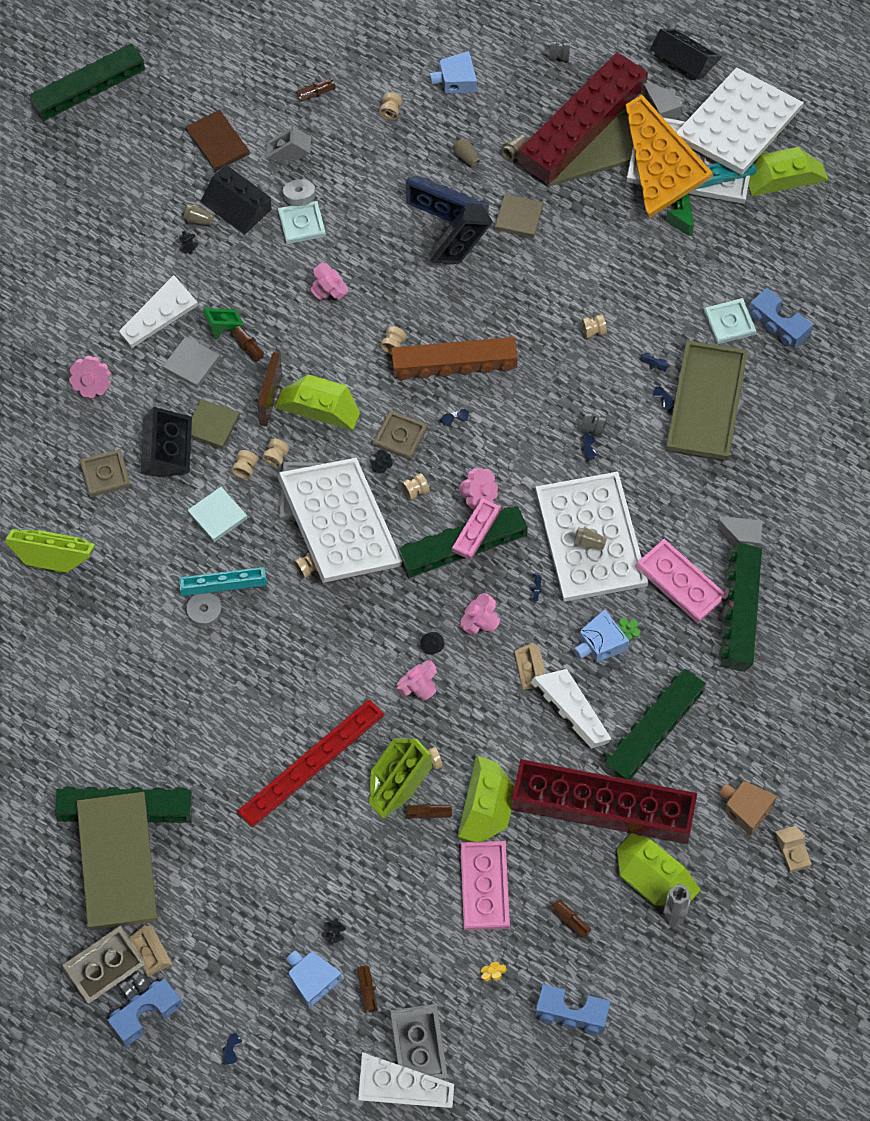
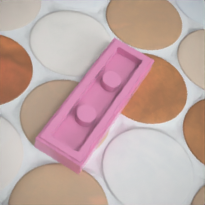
[452,498,501,560]

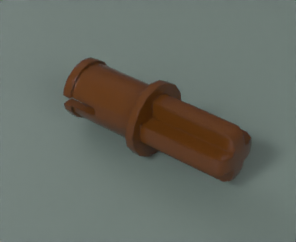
[296,78,336,101]
[232,326,264,361]
[407,803,452,820]
[551,899,591,938]
[357,966,378,1013]

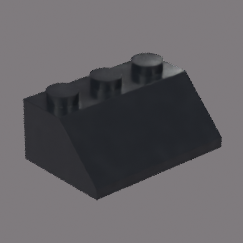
[650,28,722,79]
[200,165,272,235]
[430,203,493,264]
[141,407,192,477]

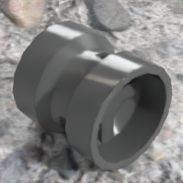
[549,41,570,62]
[581,412,607,437]
[117,971,148,1002]

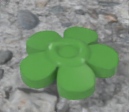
[618,618,640,641]

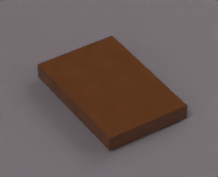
[186,110,250,172]
[257,352,282,427]

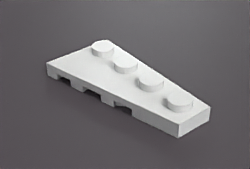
[119,275,198,348]
[531,669,611,748]
[358,1052,454,1108]

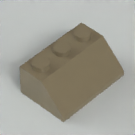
[61,926,146,1004]

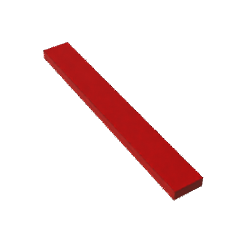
[237,699,384,828]

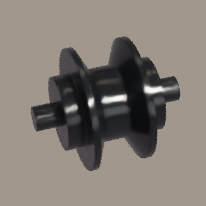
[176,230,198,254]
[370,450,393,473]
[420,632,444,655]
[321,918,346,945]

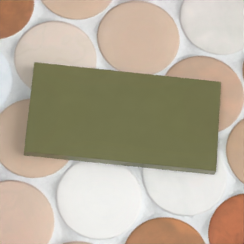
[527,109,633,187]
[666,340,748,461]
[77,792,158,930]

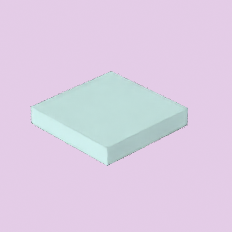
[278,201,326,244]
[704,298,756,344]
[187,487,247,542]

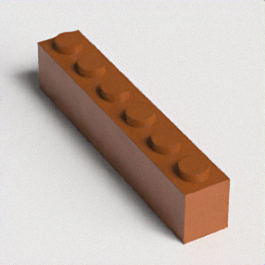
[391,337,518,380]

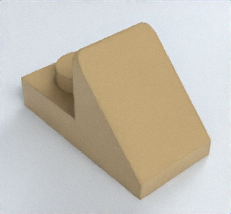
[774,826,812,873]

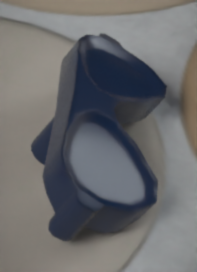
[640,353,668,372]
[653,386,675,410]
[440,409,469,426]
[581,433,597,462]
[530,573,541,601]
[222,1033,242,1065]

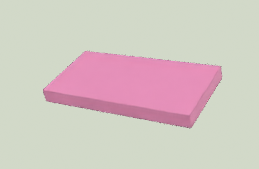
[635,539,725,624]
[461,841,510,930]

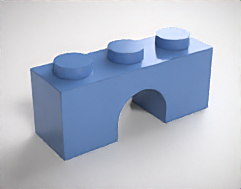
[749,288,813,350]
[108,979,182,1048]
[536,984,611,1035]

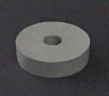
[283,179,316,206]
[187,593,222,626]

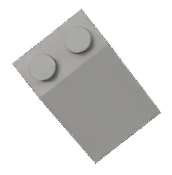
[391,1004,448,1079]

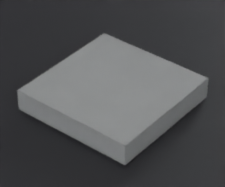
[163,336,220,388]

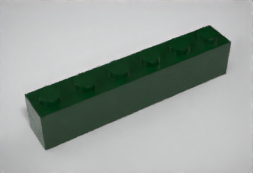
[29,43,145,122]
[399,506,528,579]
[719,542,762,672]
[603,669,706,780]
[55,786,193,823]

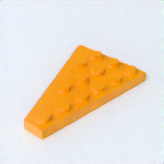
[626,95,713,218]

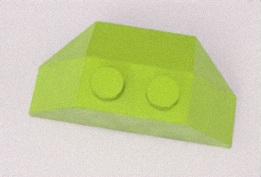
[748,147,828,196]
[275,374,360,431]
[5,529,95,573]
[369,738,432,819]
[457,755,515,842]
[617,833,701,906]

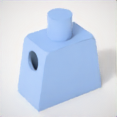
[430,51,477,93]
[286,951,342,1009]

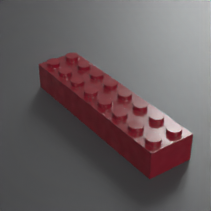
[518,52,648,185]
[511,759,697,844]

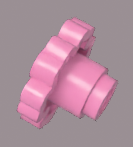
[311,262,348,300]
[69,356,111,398]
[459,468,498,510]
[460,593,500,635]
[397,660,437,701]

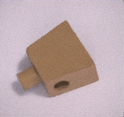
[719,781,777,836]

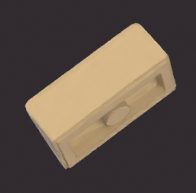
[514,643,546,690]
[129,925,172,977]

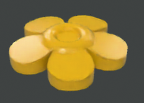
[481,962,507,981]

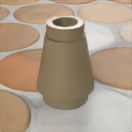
[501,134,528,161]
[453,138,481,168]
[183,203,214,226]
[574,526,607,550]

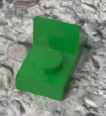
[666,193,694,236]
[202,308,244,339]

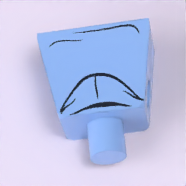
[574,610,629,663]

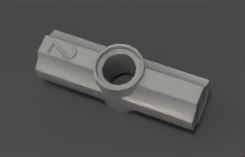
[664,884,691,927]

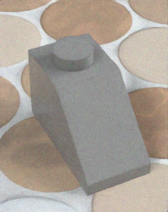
[643,83,683,119]
[266,126,311,160]
[718,516,762,548]

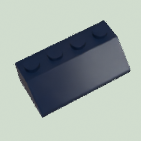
[406,175,489,222]

